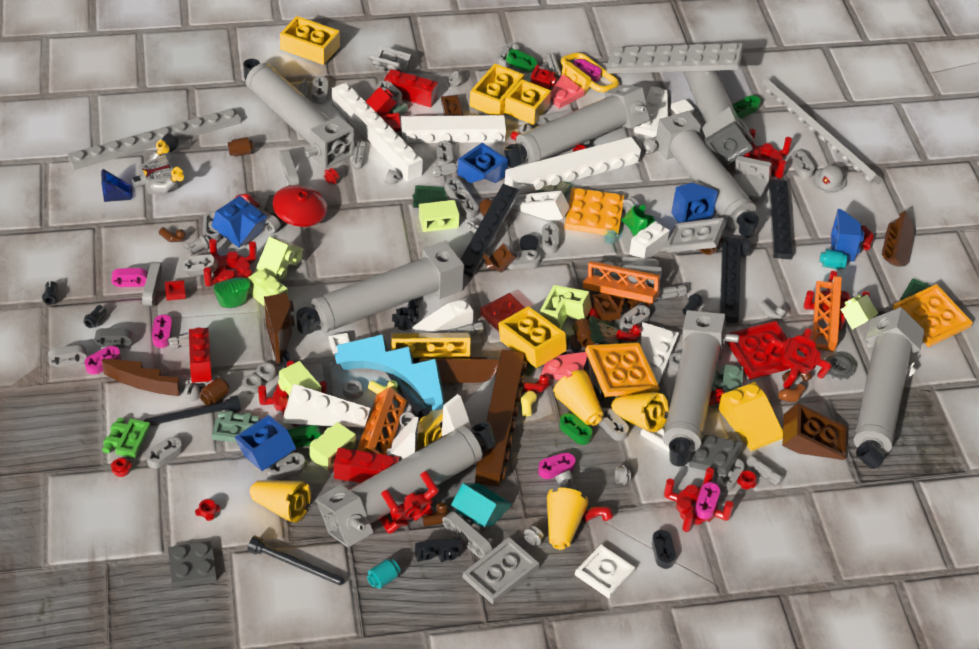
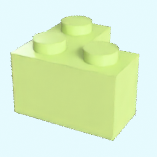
[255,237,304,282]
[540,285,592,329]

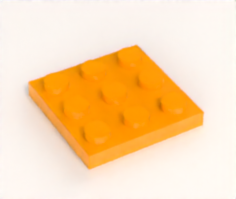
[564,187,624,237]
[893,284,973,348]
[585,343,660,397]

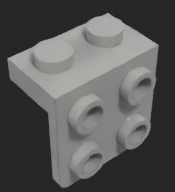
[368,46,412,73]
[733,156,772,200]
[622,257,661,287]

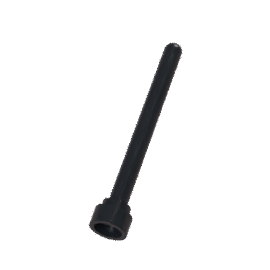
[385,372,429,421]
[143,395,241,426]
[247,535,345,585]

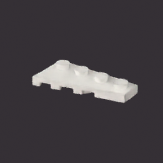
[634,86,668,137]
[641,322,679,386]
[281,384,370,428]

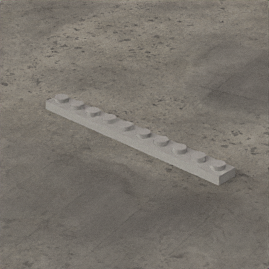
[762,77,883,184]
[68,108,241,170]

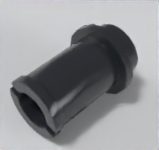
[42,281,58,305]
[682,294,702,316]
[83,305,107,328]

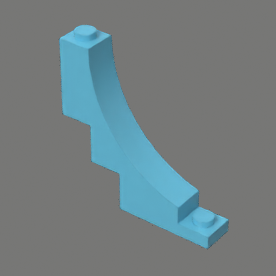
[335,335,445,410]

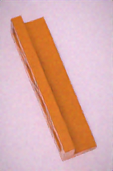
[583,261,660,303]
[812,276,842,352]
[357,387,407,455]

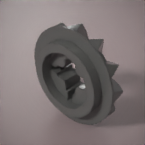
[825,355,855,380]

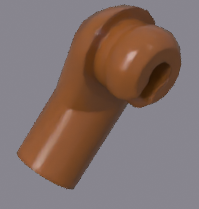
[778,384,806,403]

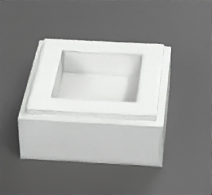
[671,99,695,114]
[329,333,350,354]

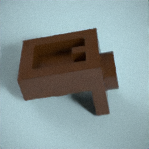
[483,243,516,273]

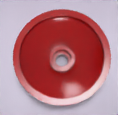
[272,185,327,227]

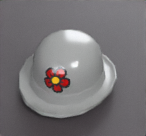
[813,165,846,193]

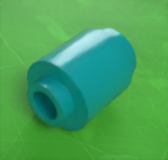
[819,249,847,270]
[367,559,401,589]

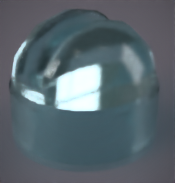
[604,229,618,244]

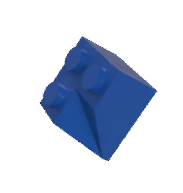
[457,143,508,183]
[671,183,718,223]
[211,196,267,248]
[830,209,864,262]
[235,415,296,471]

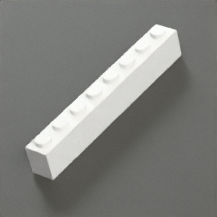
[332,82,423,182]
[505,137,641,194]

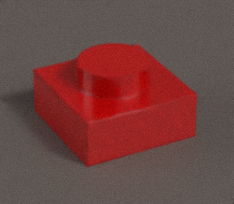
[382,113,401,132]
[165,280,186,301]

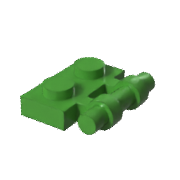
[102,417,150,459]

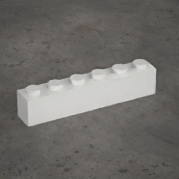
[401,115,506,143]

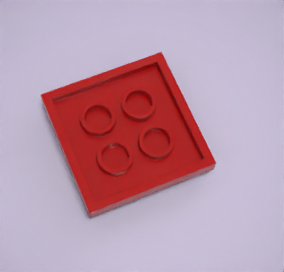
[726,321,791,380]

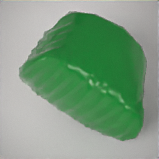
[621,204,656,237]
[213,277,250,308]

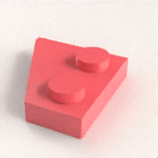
[550,74,585,109]
[542,352,588,380]

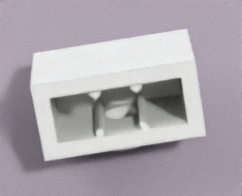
[629,221,669,259]

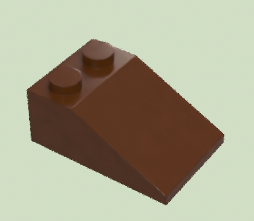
[264,293,295,364]
[782,403,846,460]

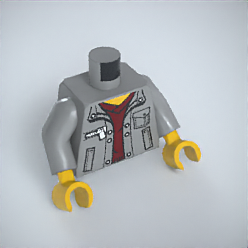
[132,140,184,194]

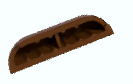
[882,211,914,267]
[420,357,499,383]

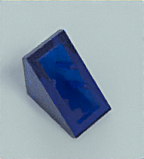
[101,169,132,202]

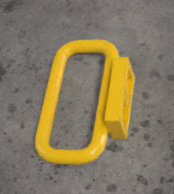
[561,52,619,93]

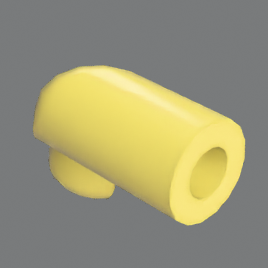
[368,380,398,394]
[520,391,537,417]

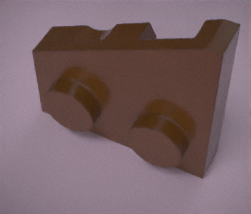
[590,293,625,321]

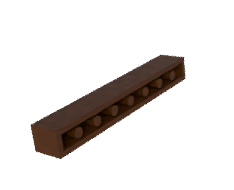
[475,349,528,487]

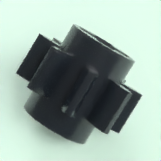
[392,307,416,331]

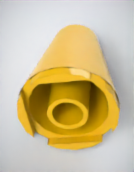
[553,370,603,426]
[611,392,669,432]
[250,480,311,523]
[547,488,589,550]

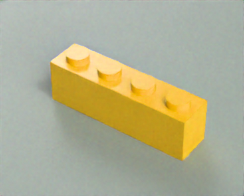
[391,333,470,358]

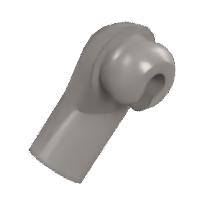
[758,301,787,319]

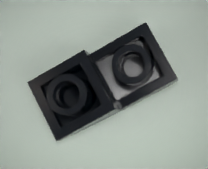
[415,539,462,562]

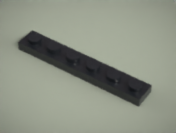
[769,180,793,260]
[460,183,519,277]
[719,237,741,323]

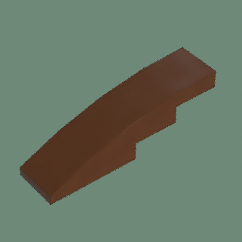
[102,358,180,396]

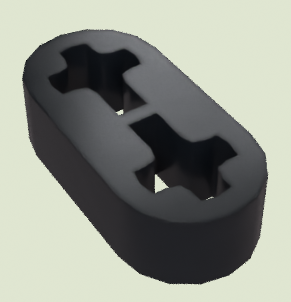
[652,530,676,569]

